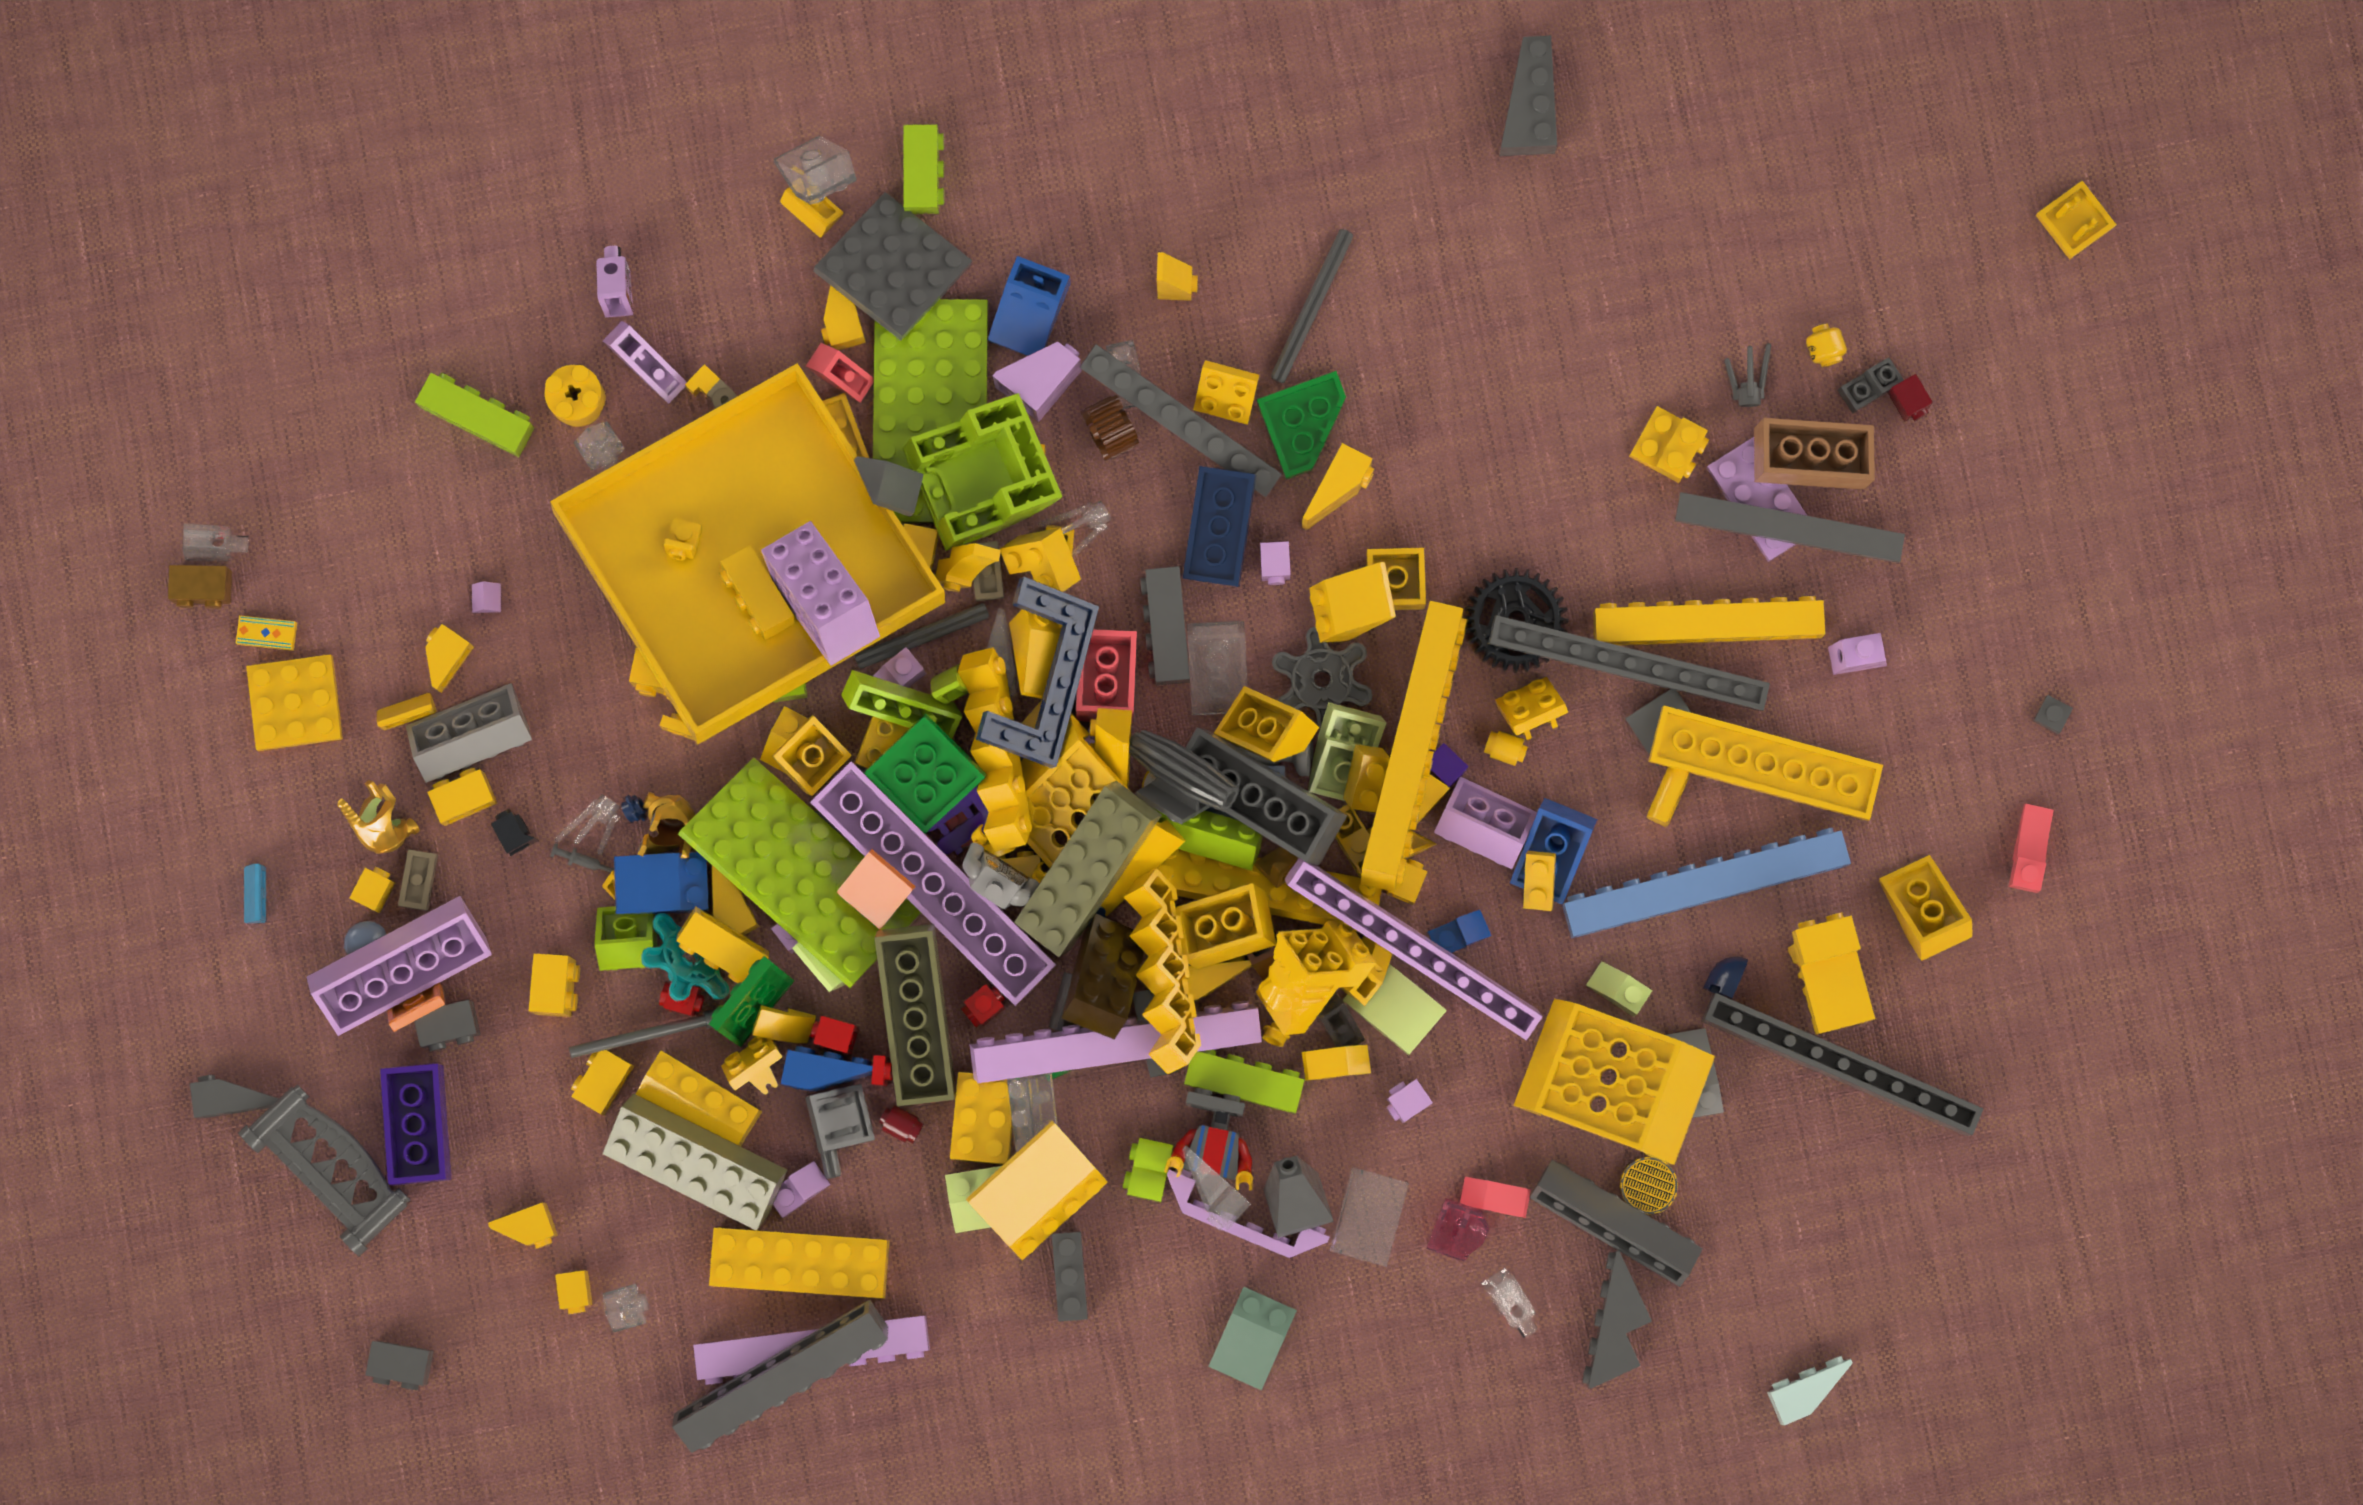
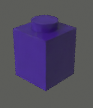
[1430,743,1469,788]

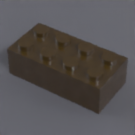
[1061,914,1144,1040]

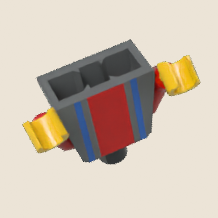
[1164,1111,1253,1191]

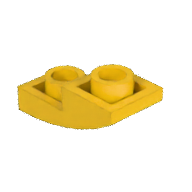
[752,1005,816,1043]

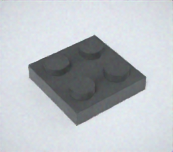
[1186,1088,1245,1118]

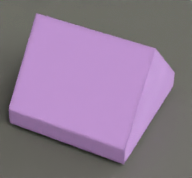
[472,581,501,613]

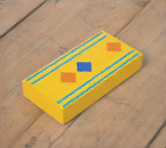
[236,615,297,651]

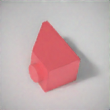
[806,343,874,403]

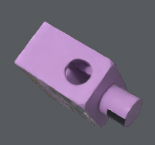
[596,246,633,318]

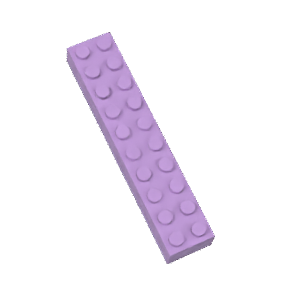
[810,762,1056,1006]

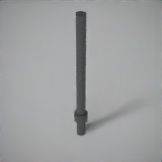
[569,1009,715,1058]

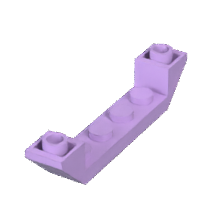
[1167,1169,1329,1258]

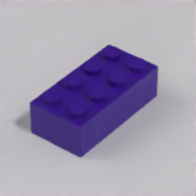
[380,1064,452,1185]

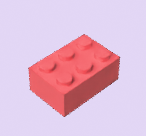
[1076,630,1137,723]

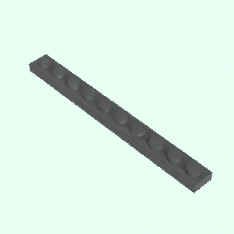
[1488,615,1770,711]

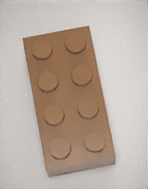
[1754,418,1875,490]

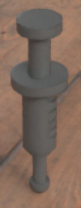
[550,843,614,873]

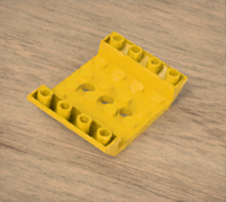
[1021,713,1186,916]
[1513,998,1715,1165]

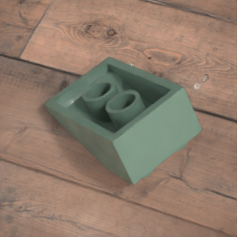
[1208,1287,1297,1390]

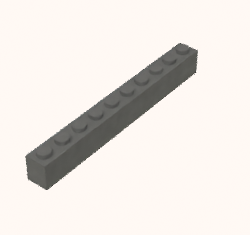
[1701,993,1984,1136]

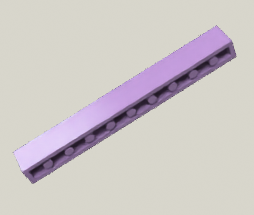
[1285,858,1543,1040]
[970,1001,1262,1083]

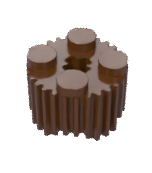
[1080,395,1139,461]

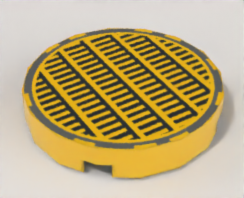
[1619,1157,1678,1215]

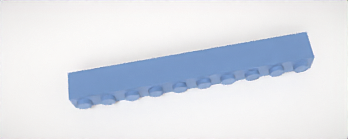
[1562,828,1851,939]

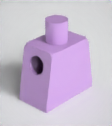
[1828,633,1887,675]

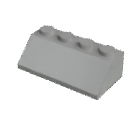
[406,683,532,783]

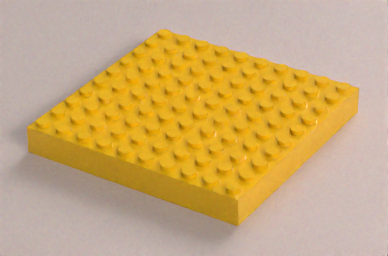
[550,363,945,745]

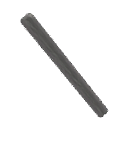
[1271,229,1353,383]

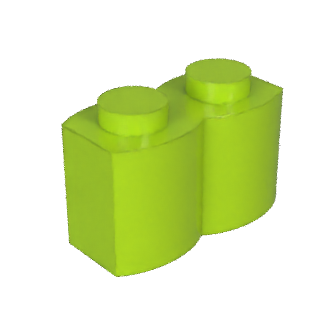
[1123,1138,1173,1203]

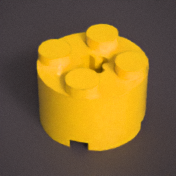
[545,365,606,427]

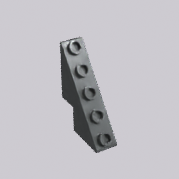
[1582,1250,1652,1389]

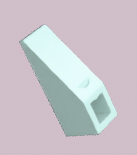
[1767,1356,1852,1425]

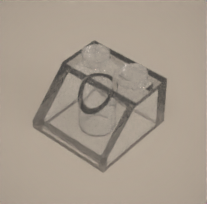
[773,135,857,205]

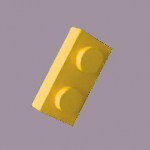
[1523,851,1556,911]

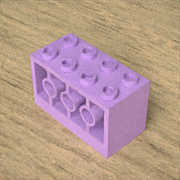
[761,521,880,666]

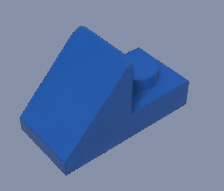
[1427,910,1492,953]

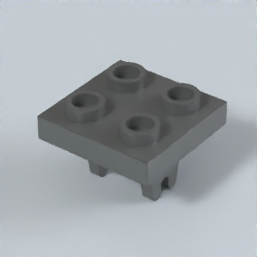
[805,1084,875,1153]

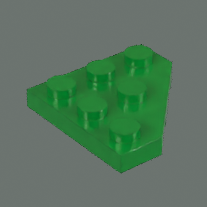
[1257,371,1346,480]

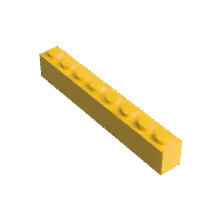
[1593,596,1825,646]

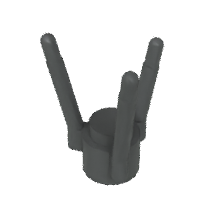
[1724,343,1771,407]

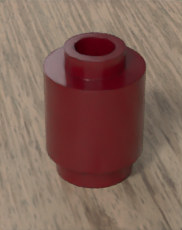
[879,1105,924,1144]

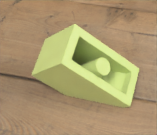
[1586,961,1652,1017]

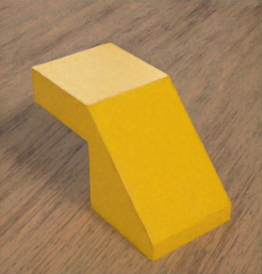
[1302,1045,1371,1081]

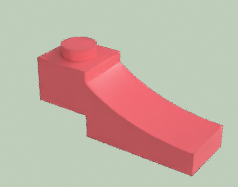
[2008,804,2054,893]

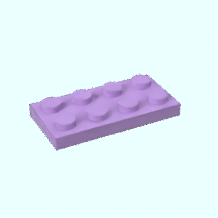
[1706,437,1807,562]

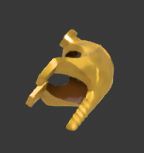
[637,792,696,859]

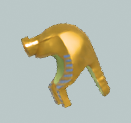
[337,780,420,854]

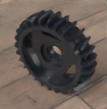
[1464,568,1569,673]

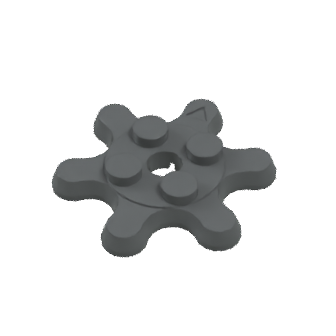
[1272,626,1372,728]

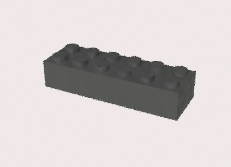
[1186,727,1348,866]

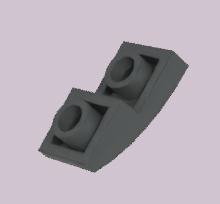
[1837,357,1904,413]

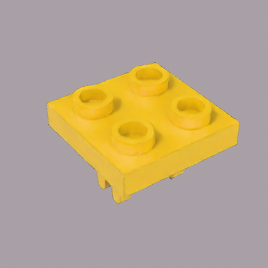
[2036,180,2116,260]
[1193,360,1260,425]
[1495,677,1568,740]
[855,716,910,768]
[721,1036,782,1095]

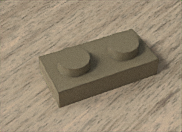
[973,541,1004,602]
[398,849,438,911]

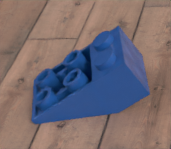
[987,256,1071,356]
[781,1046,873,1092]

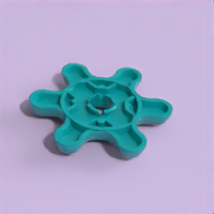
[641,913,730,1001]

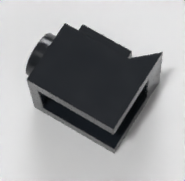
[491,809,539,856]

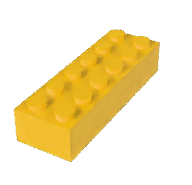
[709,1228,890,1298]

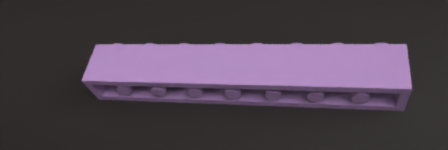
[693,1316,930,1385]

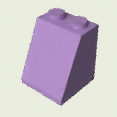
[993,342,1082,422]

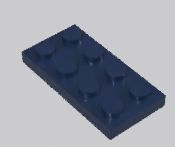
[1182,466,1257,587]

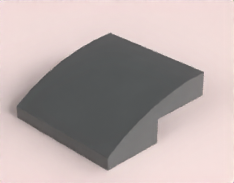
[1625,689,1691,766]

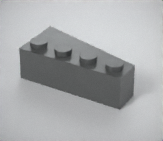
[1499,36,1557,156]

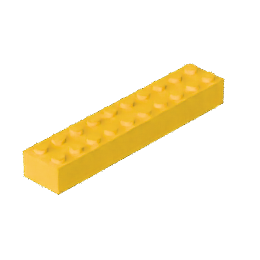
[1361,601,1467,892]

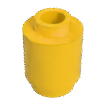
[1484,731,1528,766]

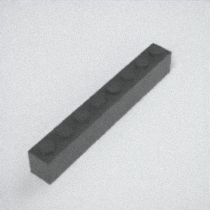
[672,1300,888,1453]

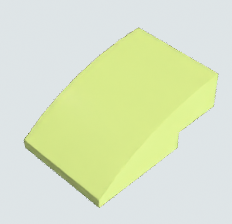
[1308,702,1386,801]
[1343,964,1447,1056]

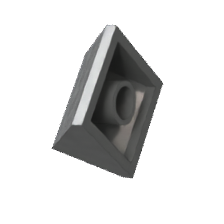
[854,456,924,516]

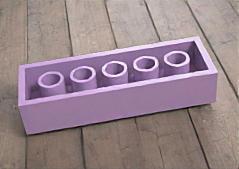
[307,896,492,1036]

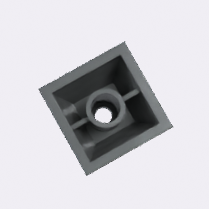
[1263,1156,1334,1238]

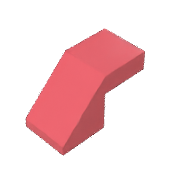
[1460,1177,1531,1218]

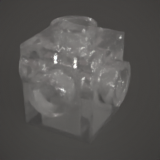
[573,421,625,470]
[602,1284,649,1333]

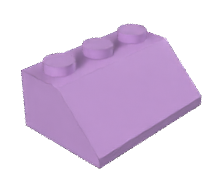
[1434,777,1537,869]

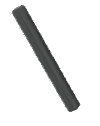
[855,603,989,669]

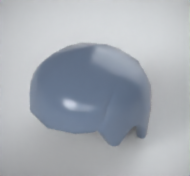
[344,921,386,955]

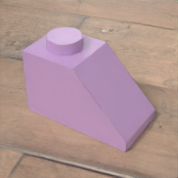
[873,647,926,688]

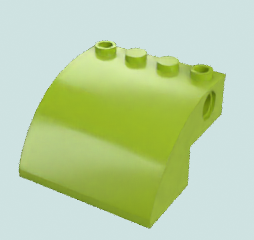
[902,393,1063,551]

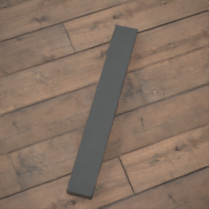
[1675,492,1905,563]

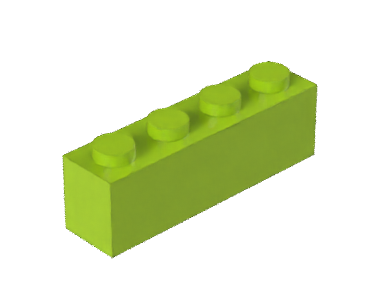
[415,373,535,458]
[841,670,962,739]
[1153,808,1263,871]
[1184,1049,1305,1114]

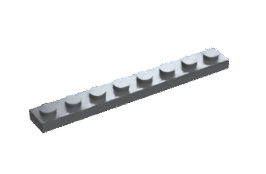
[1080,344,1282,497]

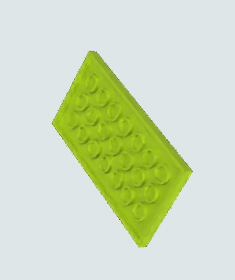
[873,299,988,523]
[678,758,921,988]

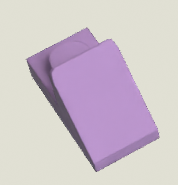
[773,1161,831,1218]

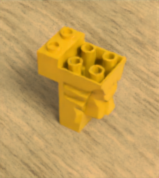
[1788,912,1875,1035]
[1256,920,1376,1035]

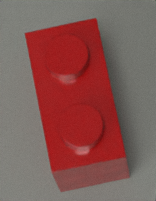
[810,1016,859,1056]

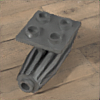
[1129,730,1239,824]

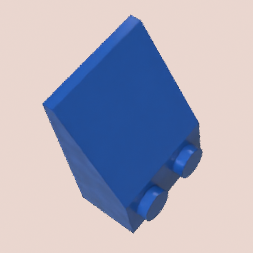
[1510,798,1598,905]
[614,852,708,914]

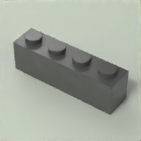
[1140,566,1190,686]

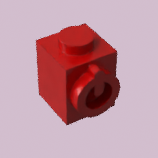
[659,981,704,1017]
[961,984,1006,1028]

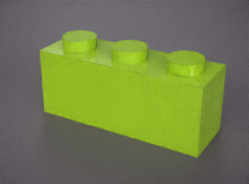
[903,125,944,214]

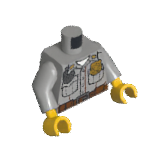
[963,824,1047,909]

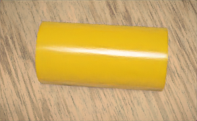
[1646,767,1690,827]

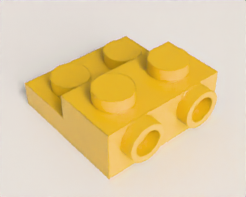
[1629,406,1710,483]

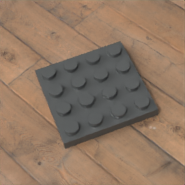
[813,192,972,340]

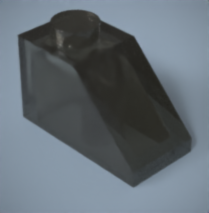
[1316,992,1365,1048]

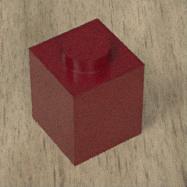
[1888,374,1933,422]

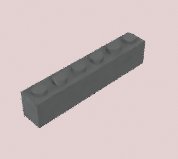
[1530,1160,1703,1287]

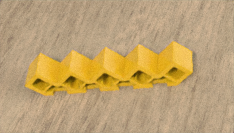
[958,647,1032,852]
[1123,868,1201,1074]

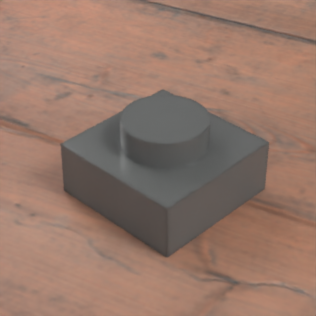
[2033,695,2073,734]

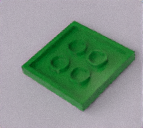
[864,714,987,834]
[709,956,795,1048]

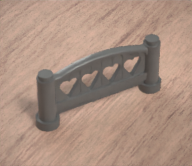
[238,1084,410,1257]

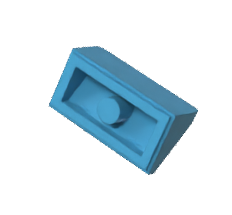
[244,864,266,924]

